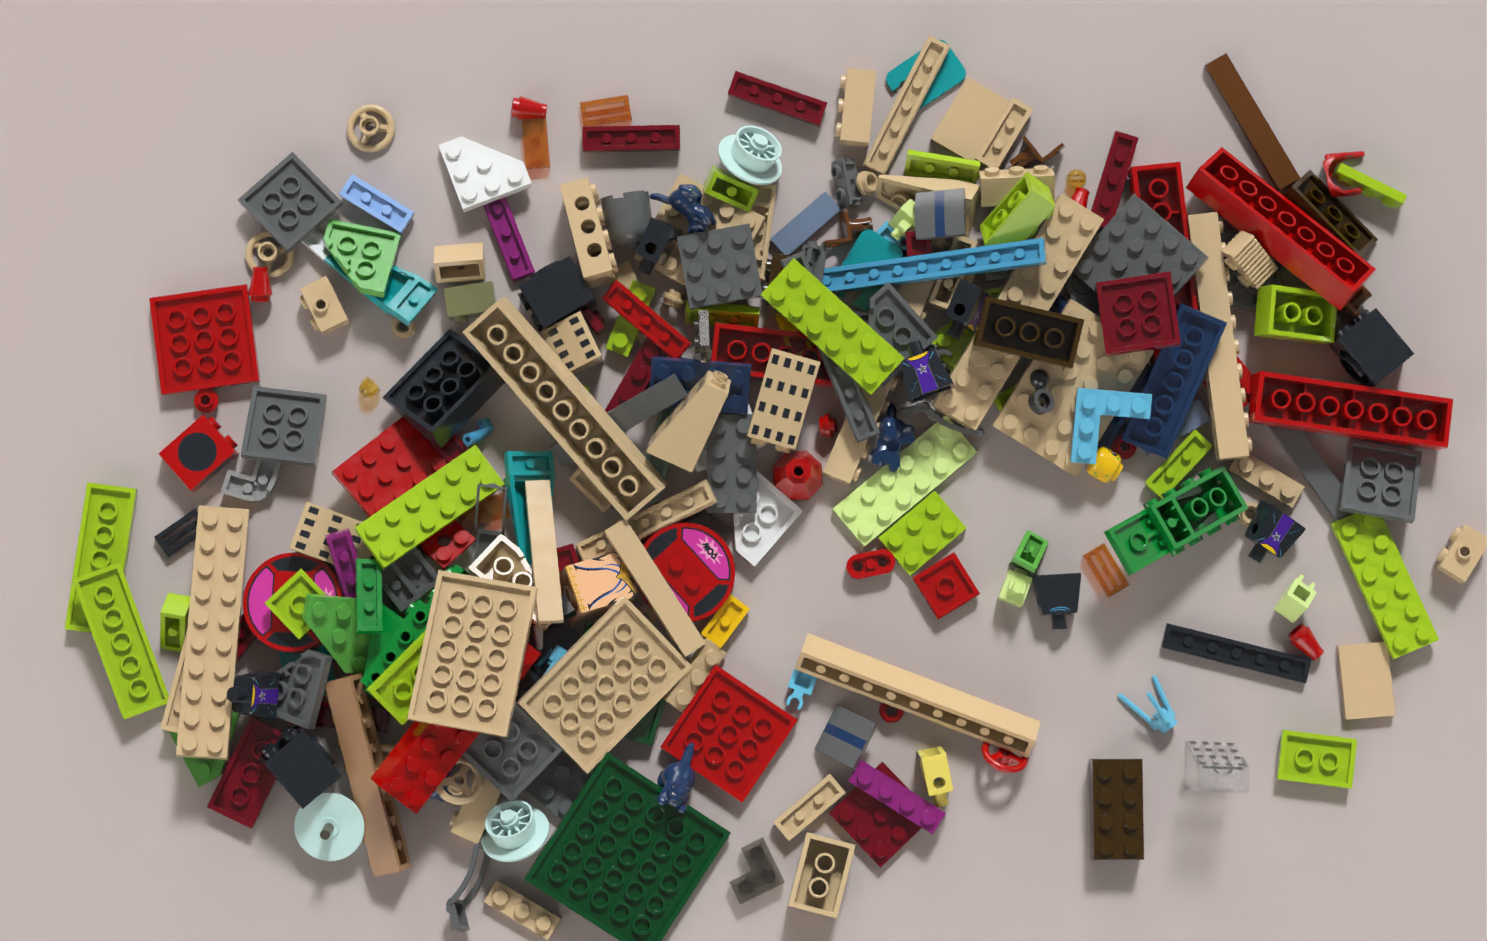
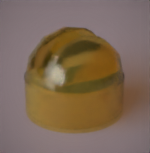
[1066,169,1086,190]
[359,376,381,398]

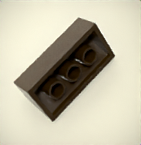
[1283,170,1378,257]

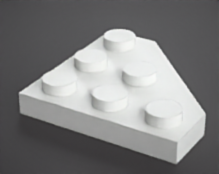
[439,137,533,212]
[733,471,803,567]

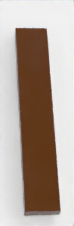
[1204,53,1300,191]

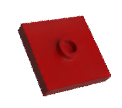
[912,552,980,620]

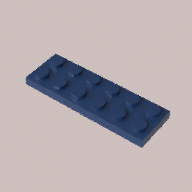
[1121,303,1227,459]

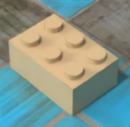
[788,832,855,919]

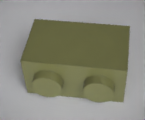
[443,281,496,324]

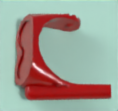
[1323,151,1365,197]

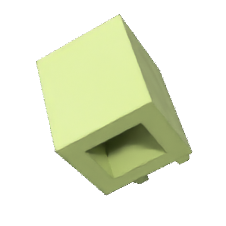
[888,198,916,241]
[997,568,1033,607]
[1273,575,1317,623]

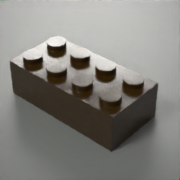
[973,296,1084,369]
[1089,759,1144,860]

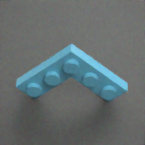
[1070,388,1152,464]

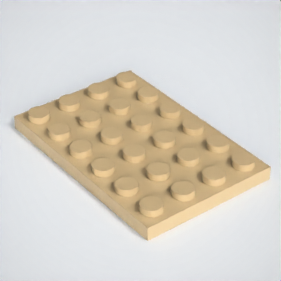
[992,299,1154,477]
[407,570,538,738]
[517,596,692,774]

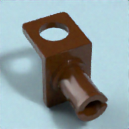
[1009,136,1065,168]
[820,209,873,248]
[1335,286,1372,334]

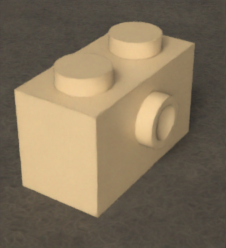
[434,242,486,283]
[299,276,351,336]
[1435,524,1487,583]

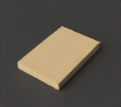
[930,77,1010,160]
[1337,642,1396,720]

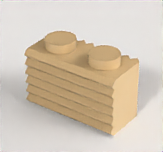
[1221,231,1278,289]

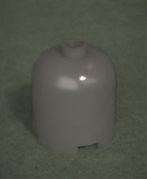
[600,190,652,250]

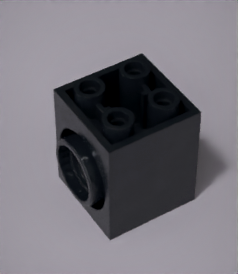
[518,256,597,332]
[1329,308,1414,387]
[258,725,342,809]

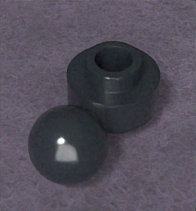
[1028,369,1055,415]

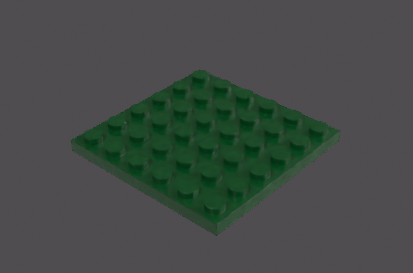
[523,752,731,941]

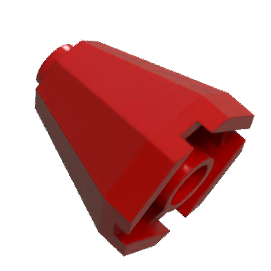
[772,450,823,501]

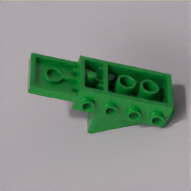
[1104,465,1248,576]
[360,564,468,696]

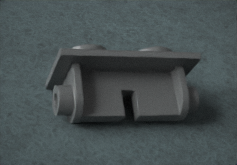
[831,156,862,210]
[802,241,827,284]

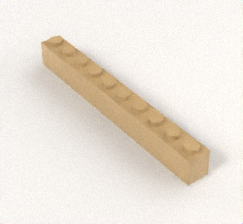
[1187,212,1252,461]
[822,280,935,485]
[795,633,1041,758]

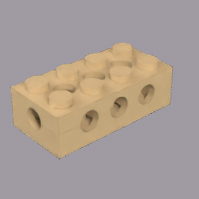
[560,177,619,289]

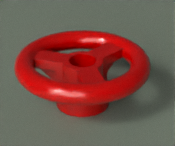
[981,741,1029,773]

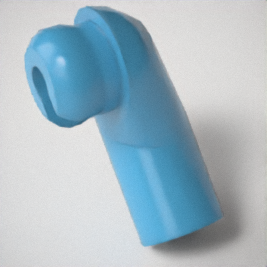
[463,418,494,446]

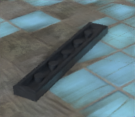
[1160,623,1312,684]

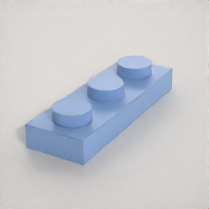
[339,174,415,234]

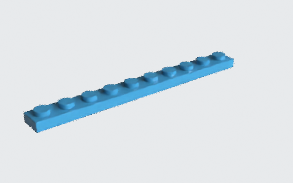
[823,238,1047,294]

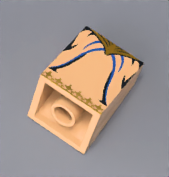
[559,552,637,625]

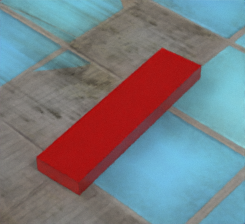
[601,280,692,358]

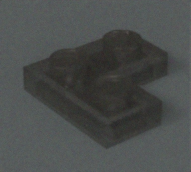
[694,310,710,363]
[729,837,785,904]

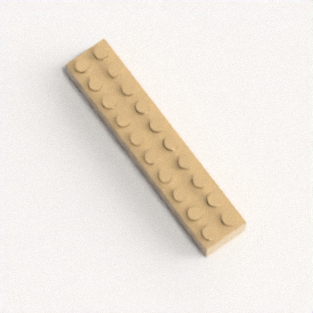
[931,194,1104,430]
[463,296,668,521]
[176,505,250,760]

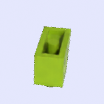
[703,165,759,212]
[160,593,190,652]

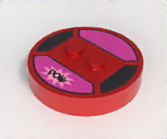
[638,522,736,622]
[243,552,344,654]

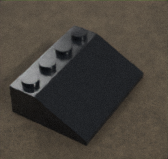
[383,329,505,448]

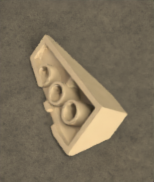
[876,175,980,238]
[468,534,550,630]

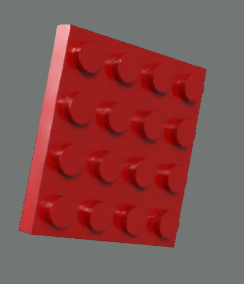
[149,284,261,396]
[331,417,448,517]
[660,664,798,803]

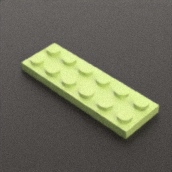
[832,415,978,547]

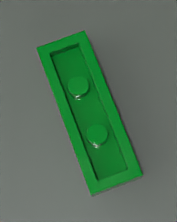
[355,559,383,634]

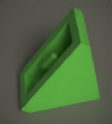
[1009,530,1049,575]

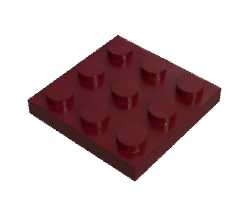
[1096,271,1181,356]
[829,761,921,868]

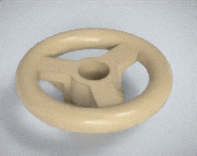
[347,105,395,152]
[245,230,294,278]
[436,757,484,805]

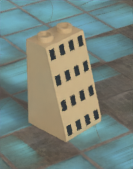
[515,311,604,396]
[747,348,820,454]
[646,370,731,472]
[289,501,375,565]

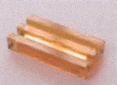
[580,95,632,126]
[1083,543,1129,598]

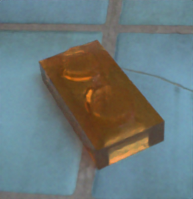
[522,118,550,170]
[459,493,510,528]

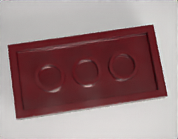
[207,717,283,829]

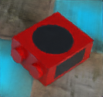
[158,415,239,493]

